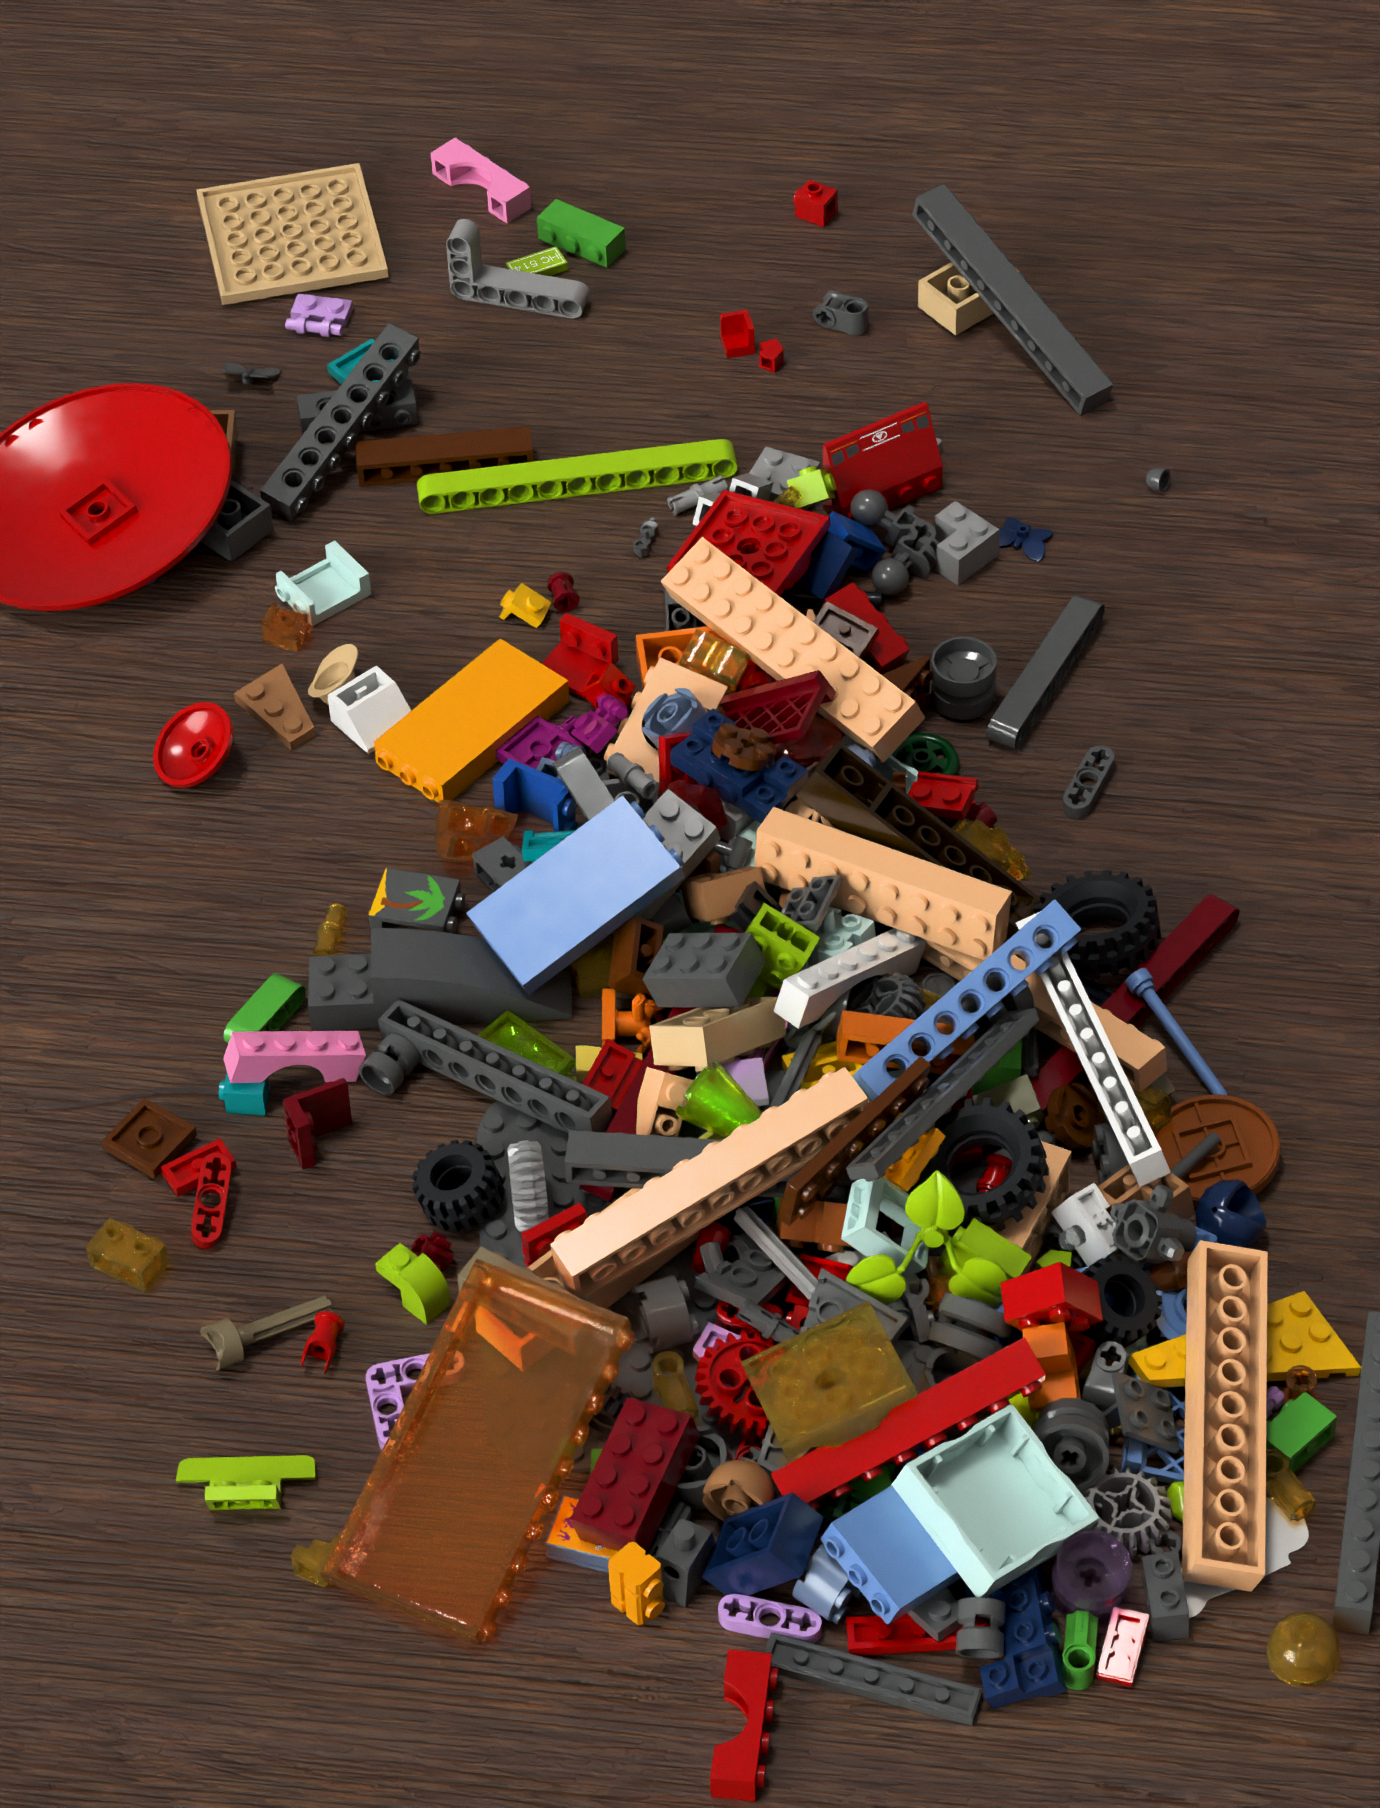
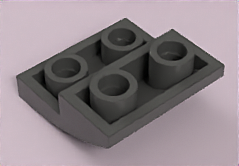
[781,875,843,933]

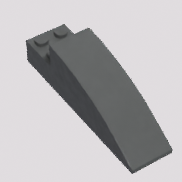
[308,928,572,1031]

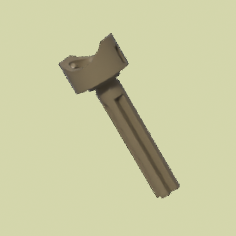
[200,1295,333,1371]

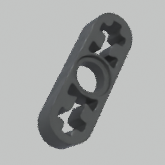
[1062,745,1114,819]

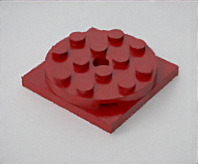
[667,490,831,596]

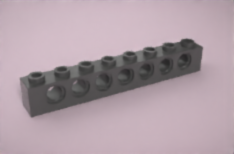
[260,323,421,522]
[378,999,613,1133]

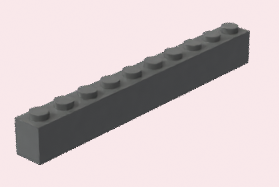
[912,184,1113,416]
[564,1130,909,1202]
[1332,1311,1380,1635]

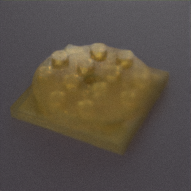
[741,1300,919,1459]

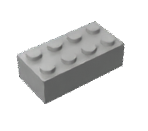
[629,789,721,921]

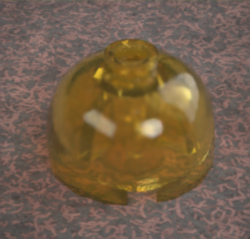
[1267,1611,1341,1687]

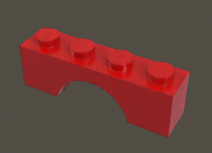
[710,1649,779,1802]

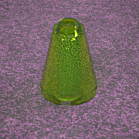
[676,1061,763,1139]

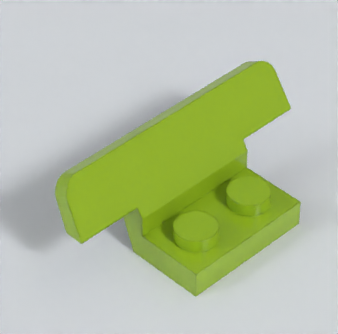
[175,1455,316,1510]

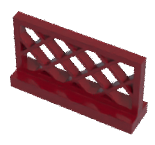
[719,670,836,744]

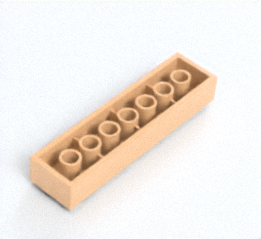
[754,807,1012,960]

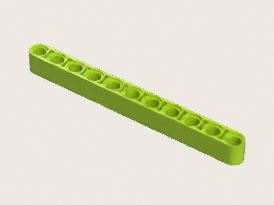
[417,439,738,514]

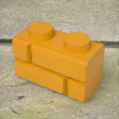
[608,1541,665,1626]

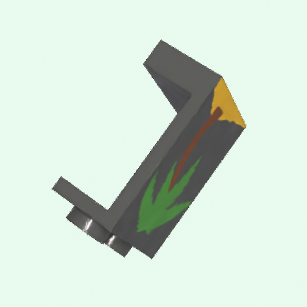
[368,868,465,934]

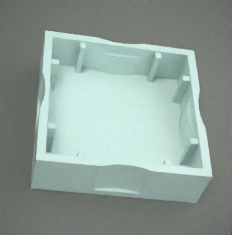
[891,1404,1100,1598]

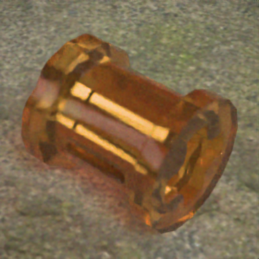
[1284,1365,1317,1403]

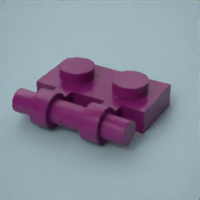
[570,694,628,754]

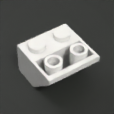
[327,666,411,754]

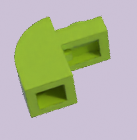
[375,1243,451,1325]

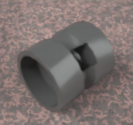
[359,1033,420,1096]
[956,1597,1006,1659]

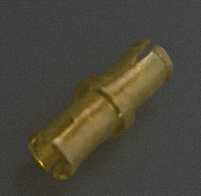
[312,903,348,956]

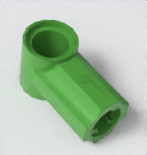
[1062,1610,1098,1690]

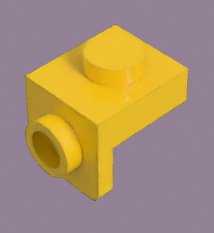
[499,583,551,629]

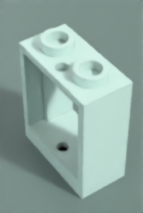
[841,1177,929,1278]

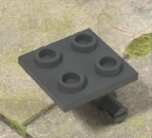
[1092,1371,1180,1453]

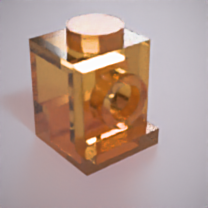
[261,602,311,652]

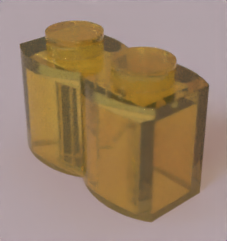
[679,629,751,694]

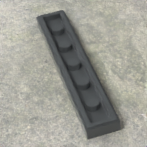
[764,1633,983,1726]

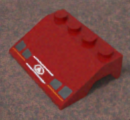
[823,401,943,521]

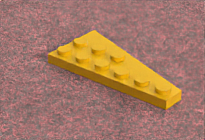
[1128,1291,1361,1388]

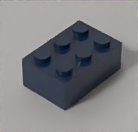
[702,1492,824,1596]

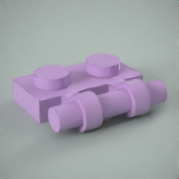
[285,294,353,338]

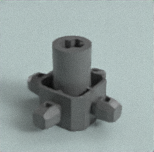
[1110,1185,1196,1270]

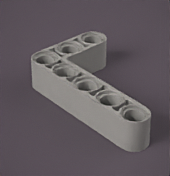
[446,219,590,319]

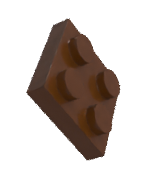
[102,1098,197,1179]

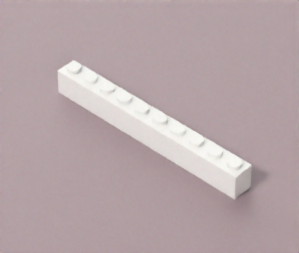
[1016,911,1171,1187]

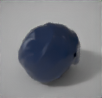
[1195,1180,1266,1248]

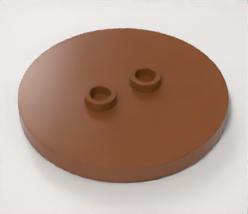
[1151,1095,1281,1207]

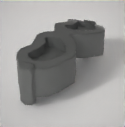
[633,517,659,558]

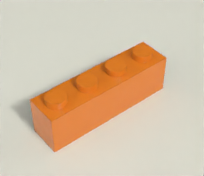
[836,1010,975,1074]

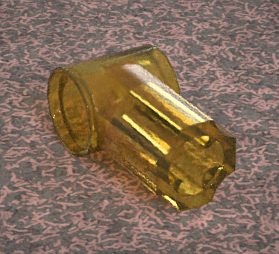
[652,1351,699,1419]
[1266,1449,1316,1522]

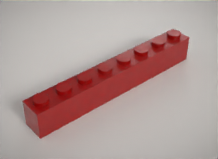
[770,1337,1046,1511]

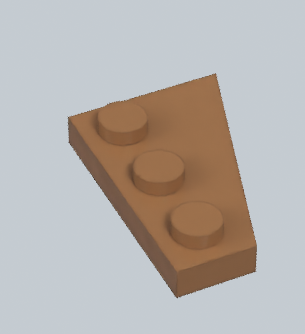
[234,664,315,751]

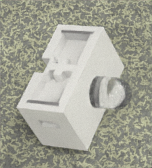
[1051,1183,1120,1266]

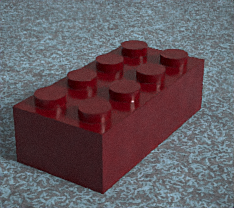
[570,1397,700,1554]

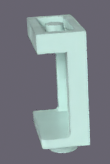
[275,540,371,626]

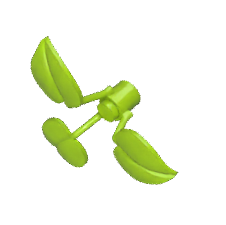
[845,1170,1008,1306]

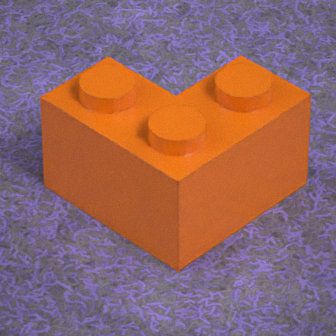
[1022,1322,1081,1413]

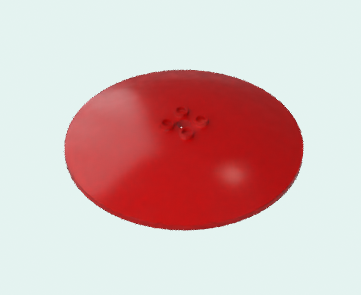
[0,383,232,611]

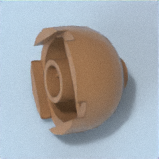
[702,1459,776,1521]

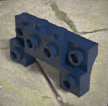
[670,708,809,823]
[963,1564,1067,1709]

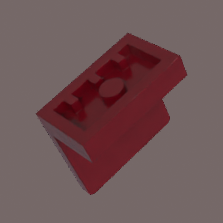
[283,1078,352,1170]

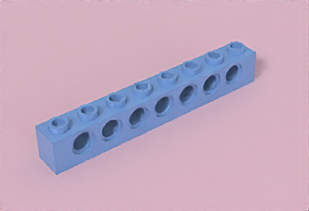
[852,899,1081,1101]

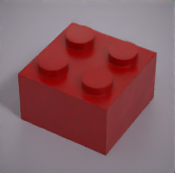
[1000,1262,1103,1332]

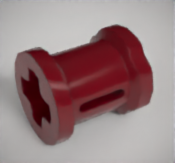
[547,572,580,612]

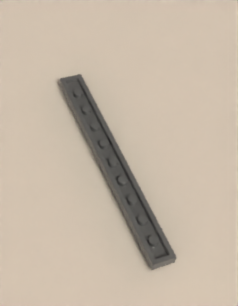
[846,1008,1040,1182]

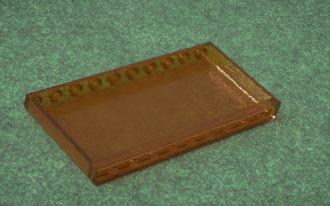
[321,1258,634,1646]

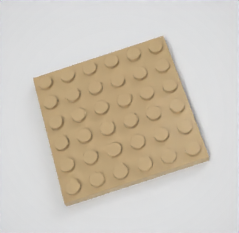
[196,163,389,305]

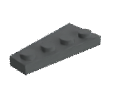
[694,1239,820,1309]

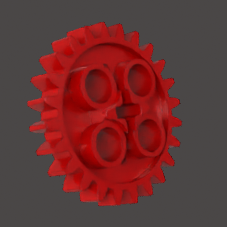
[694,1330,793,1438]

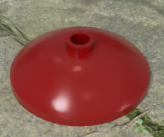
[153,702,234,788]

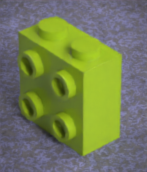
[744,903,820,990]
[936,1218,1032,1307]

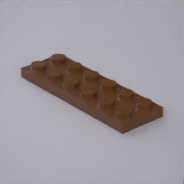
[779,1056,931,1226]

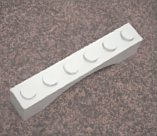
[774,928,927,1029]

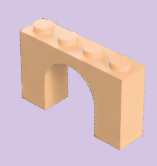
[604,657,728,795]

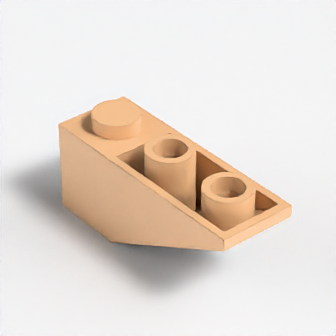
[636,1067,694,1137]

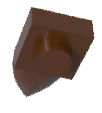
[1144,1251,1193,1292]

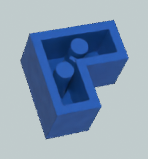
[828,511,887,572]

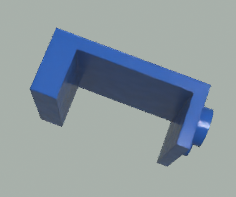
[492,758,578,832]

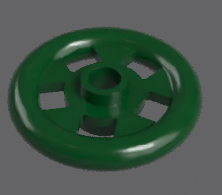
[891,733,959,776]

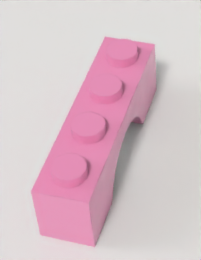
[431,138,532,224]
[223,1031,366,1083]

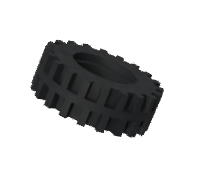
[1034,869,1161,980]
[916,1097,1049,1231]

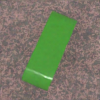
[224,973,306,1043]

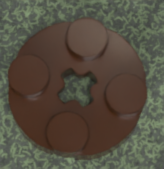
[711,723,776,771]
[1045,1083,1104,1152]

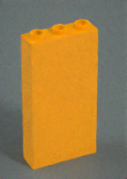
[374,638,570,806]

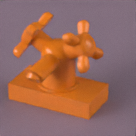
[602,989,665,1055]

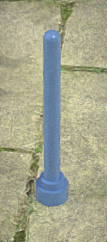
[1125,968,1228,1095]

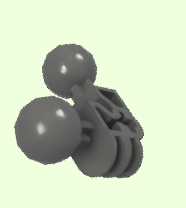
[850,489,939,596]

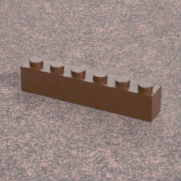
[355,426,534,487]

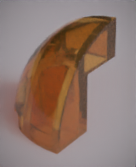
[435,800,518,862]

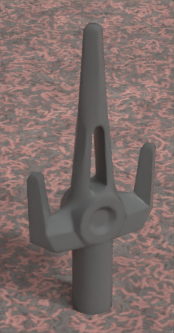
[783,1011,838,1055]

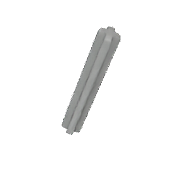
[734,1206,818,1301]

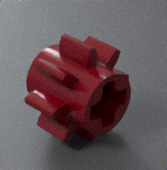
[411,1231,453,1272]

